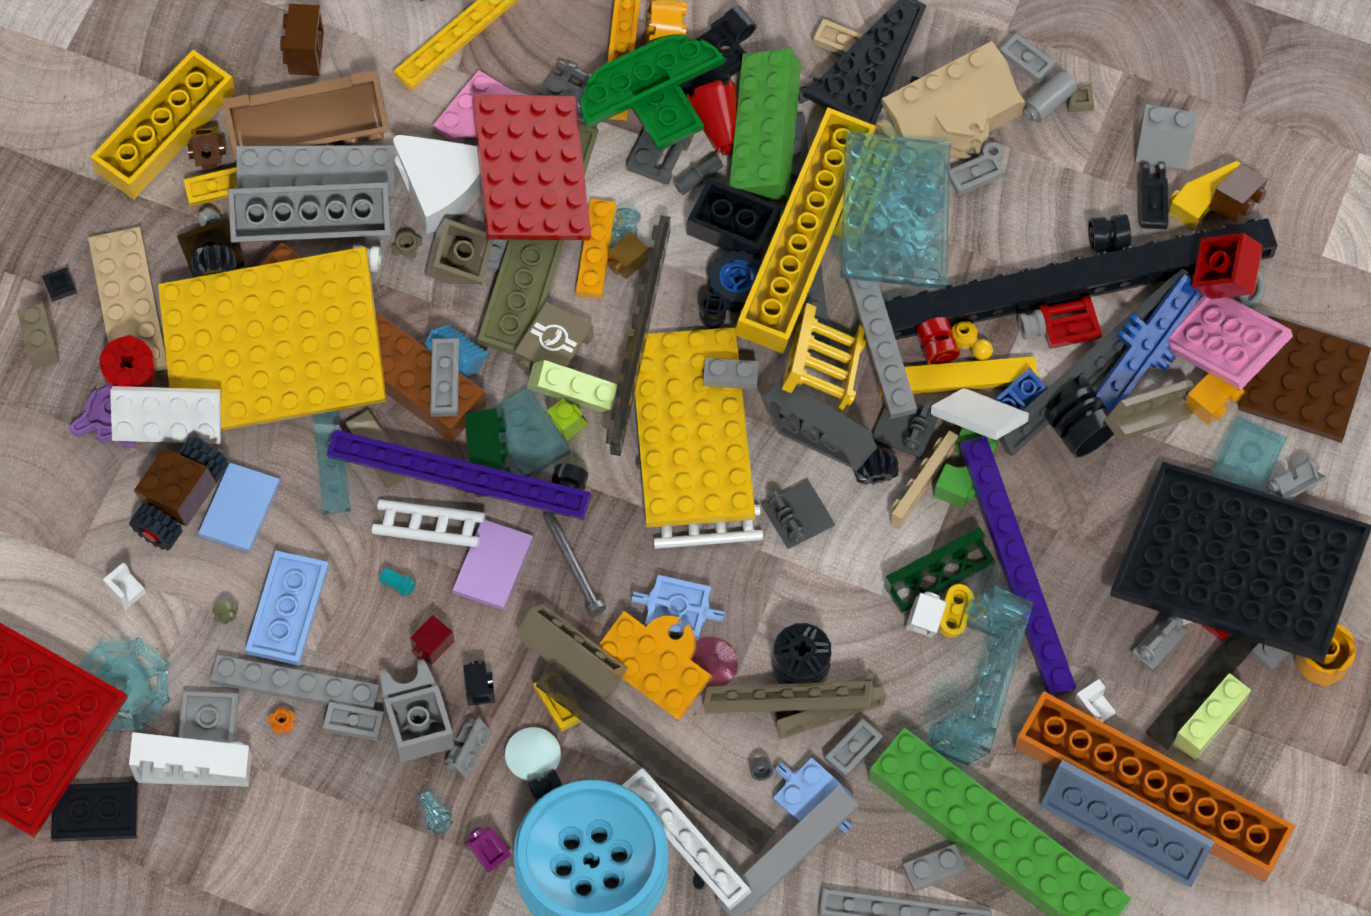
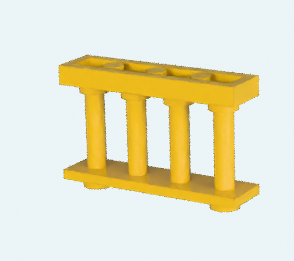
[782,303,866,413]

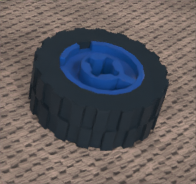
[708,250,762,312]

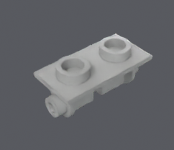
[1268,459,1327,500]
[1131,615,1188,670]
[445,718,491,780]

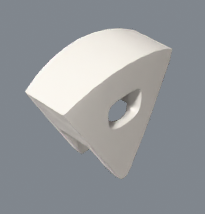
[393,135,481,234]

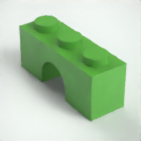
[934,428,999,509]

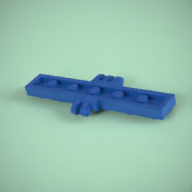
[1095,274,1202,412]

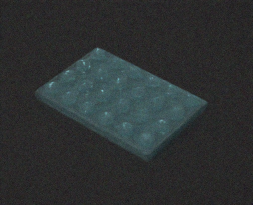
[840,131,951,290]

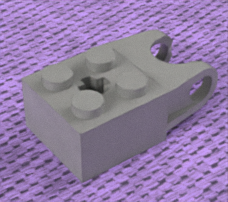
[379,659,454,763]

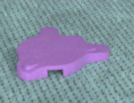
[70,384,136,448]

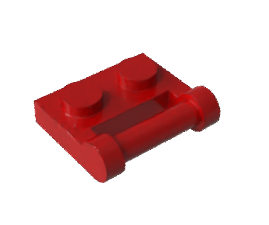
[1037,295,1102,349]

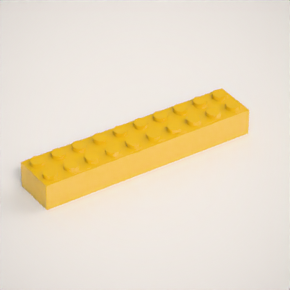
[734,107,876,354]

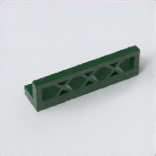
[884,527,995,613]

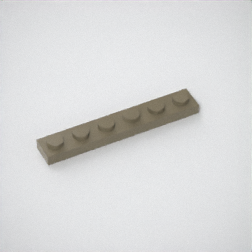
[704,681,873,713]

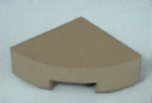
[1068,84,1094,112]

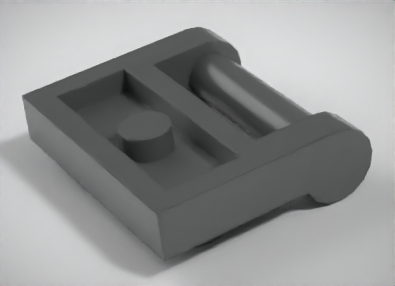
[627,130,690,184]

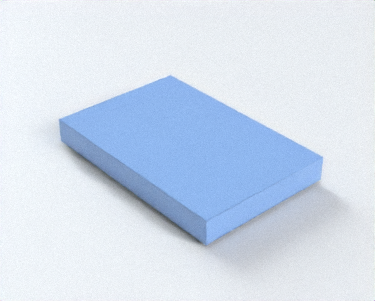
[198,462,280,553]

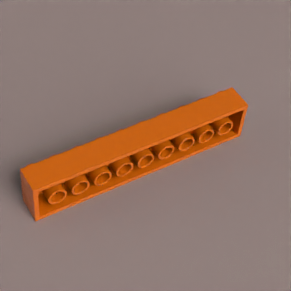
[1014,691,1296,883]

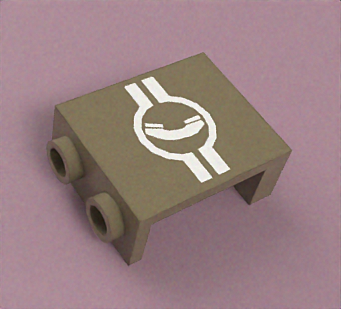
[515,302,593,372]

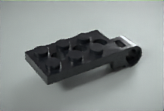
[679,6,757,97]

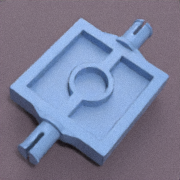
[631,575,725,640]
[773,758,853,834]

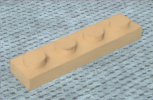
[890,431,958,529]

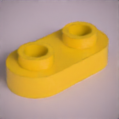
[938,584,974,638]

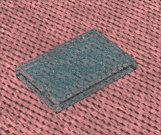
[491,389,571,477]
[1211,417,1287,492]

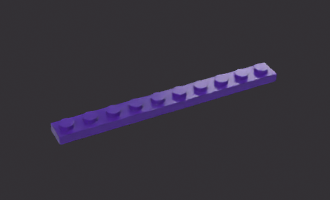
[326,430,592,521]
[959,436,1076,696]

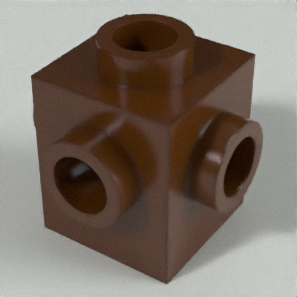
[187,127,226,169]

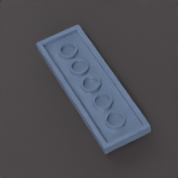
[1040,760,1215,887]

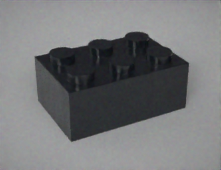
[687,178,781,260]

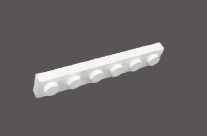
[622,768,751,910]

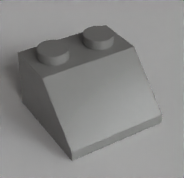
[1135,104,1197,172]

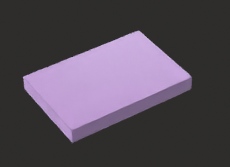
[453,520,533,611]

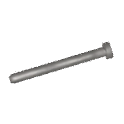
[543,512,606,617]

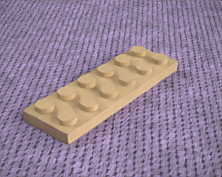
[88,227,167,372]

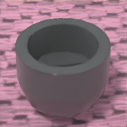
[750,756,773,781]

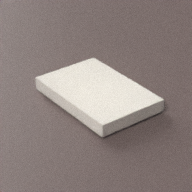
[931,388,1029,440]

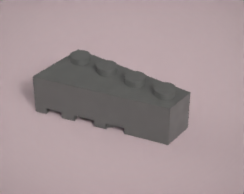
[762,377,877,471]

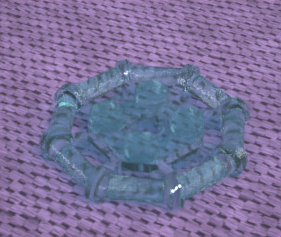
[77,638,171,732]

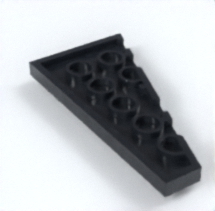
[803,0,927,125]

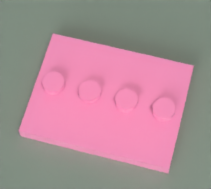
[1167,295,1293,390]

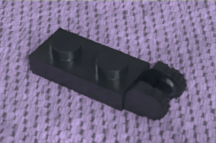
[1140,162,1168,229]

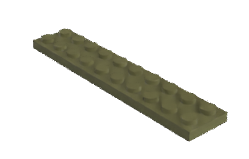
[477,124,599,355]

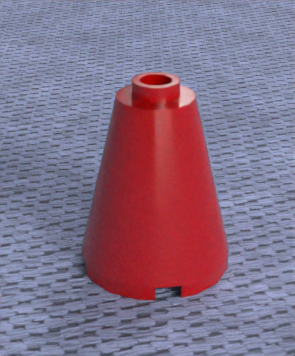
[686,80,737,156]

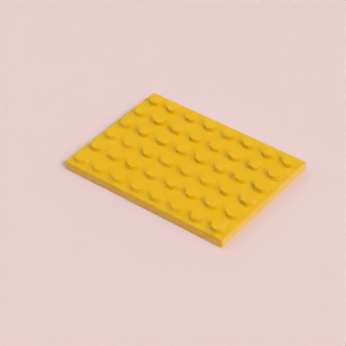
[158,247,387,431]

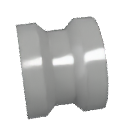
[1018,310,1046,340]

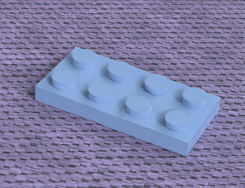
[245,550,329,666]

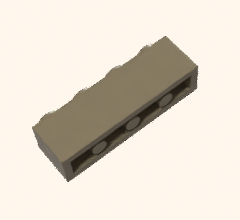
[515,603,628,700]

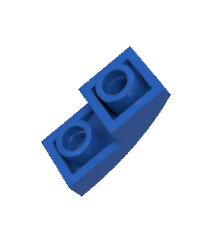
[994,367,1047,411]

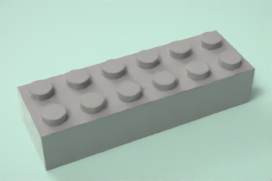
[228,182,390,243]

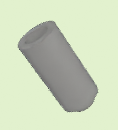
[1023,71,1077,123]

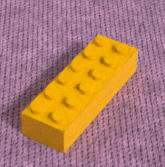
[90,50,236,200]

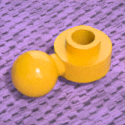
[952,321,993,360]

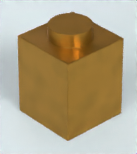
[608,231,649,280]

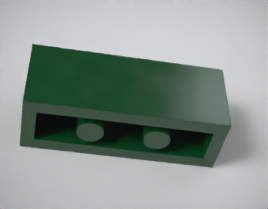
[464,408,511,497]

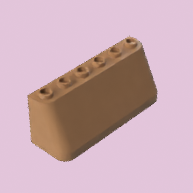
[222,70,389,161]

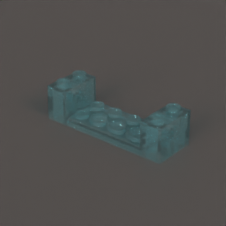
[928,585,1033,765]

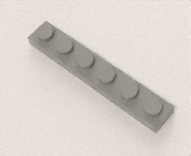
[848,269,917,419]
[210,655,380,710]

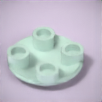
[505,727,561,781]

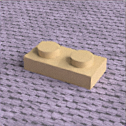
[813,19,863,56]

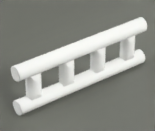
[372,499,486,548]
[654,504,763,549]

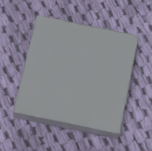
[178,691,239,743]

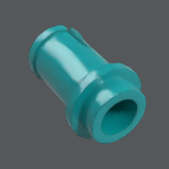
[379,567,416,596]

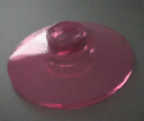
[691,637,738,690]

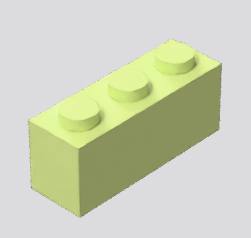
[527,360,618,413]
[1174,673,1251,761]

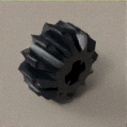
[191,244,237,277]
[853,448,899,485]

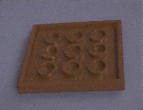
[1239,316,1371,443]

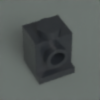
[463,660,495,706]

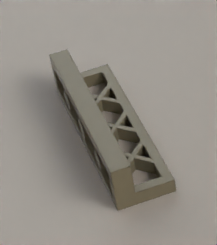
[1104,379,1194,441]
[769,673,886,739]

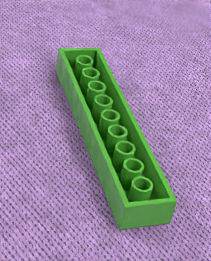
[868,727,1132,916]

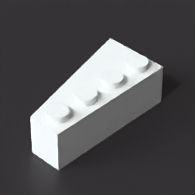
[129,732,252,787]

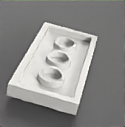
[110,386,222,444]

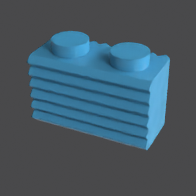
[424,324,488,377]

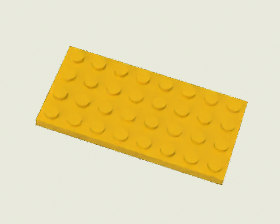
[630,327,755,528]

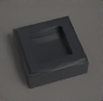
[42,267,77,302]

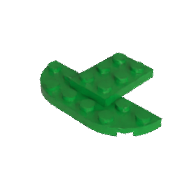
[581,35,725,152]

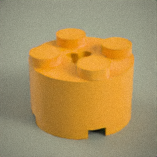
[645,0,687,45]
[1295,624,1356,687]

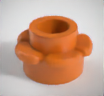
[268,707,296,734]

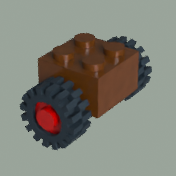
[129,437,229,551]

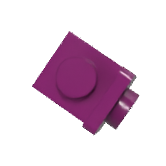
[463,826,511,872]

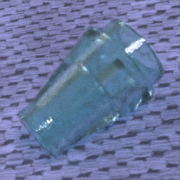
[417,791,453,834]

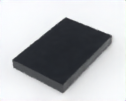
[51,782,139,842]

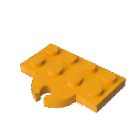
[598,611,713,721]

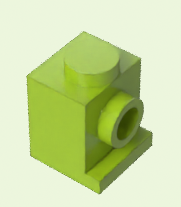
[547,398,588,441]

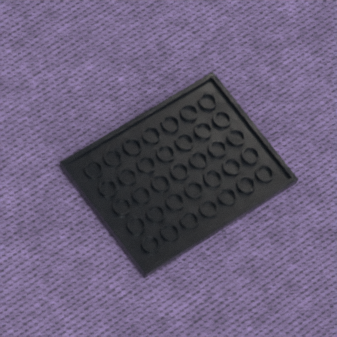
[1110,462,1371,663]

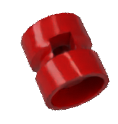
[916,317,960,365]

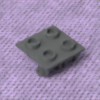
[872,400,938,458]
[761,481,835,549]

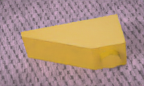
[1169,161,1241,231]

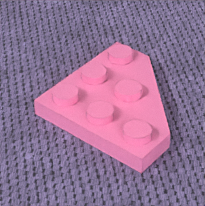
[433,70,519,143]

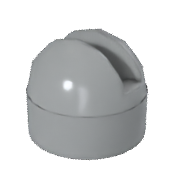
[197,208,221,227]

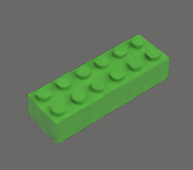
[730,48,801,201]

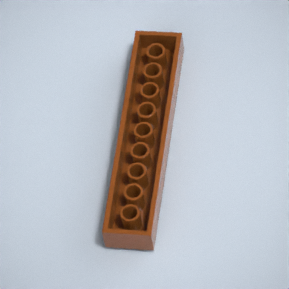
[259,242,486,442]

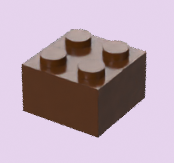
[280,4,324,76]

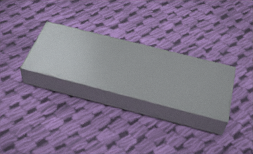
[430,338,460,417]

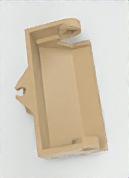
[875,41,1025,176]

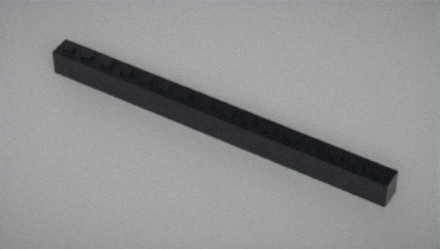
[884,218,1278,340]

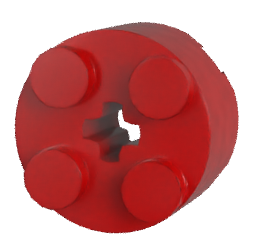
[99,335,156,389]

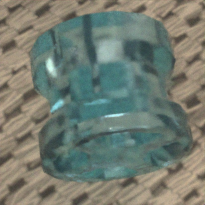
[612,208,641,238]

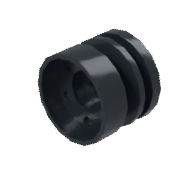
[1047,387,1114,458]
[772,623,832,684]

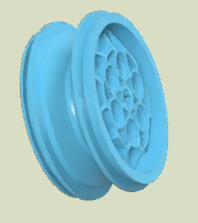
[513,780,669,916]

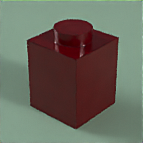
[410,615,454,664]

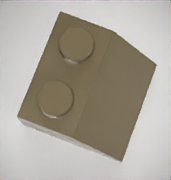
[425,218,494,284]

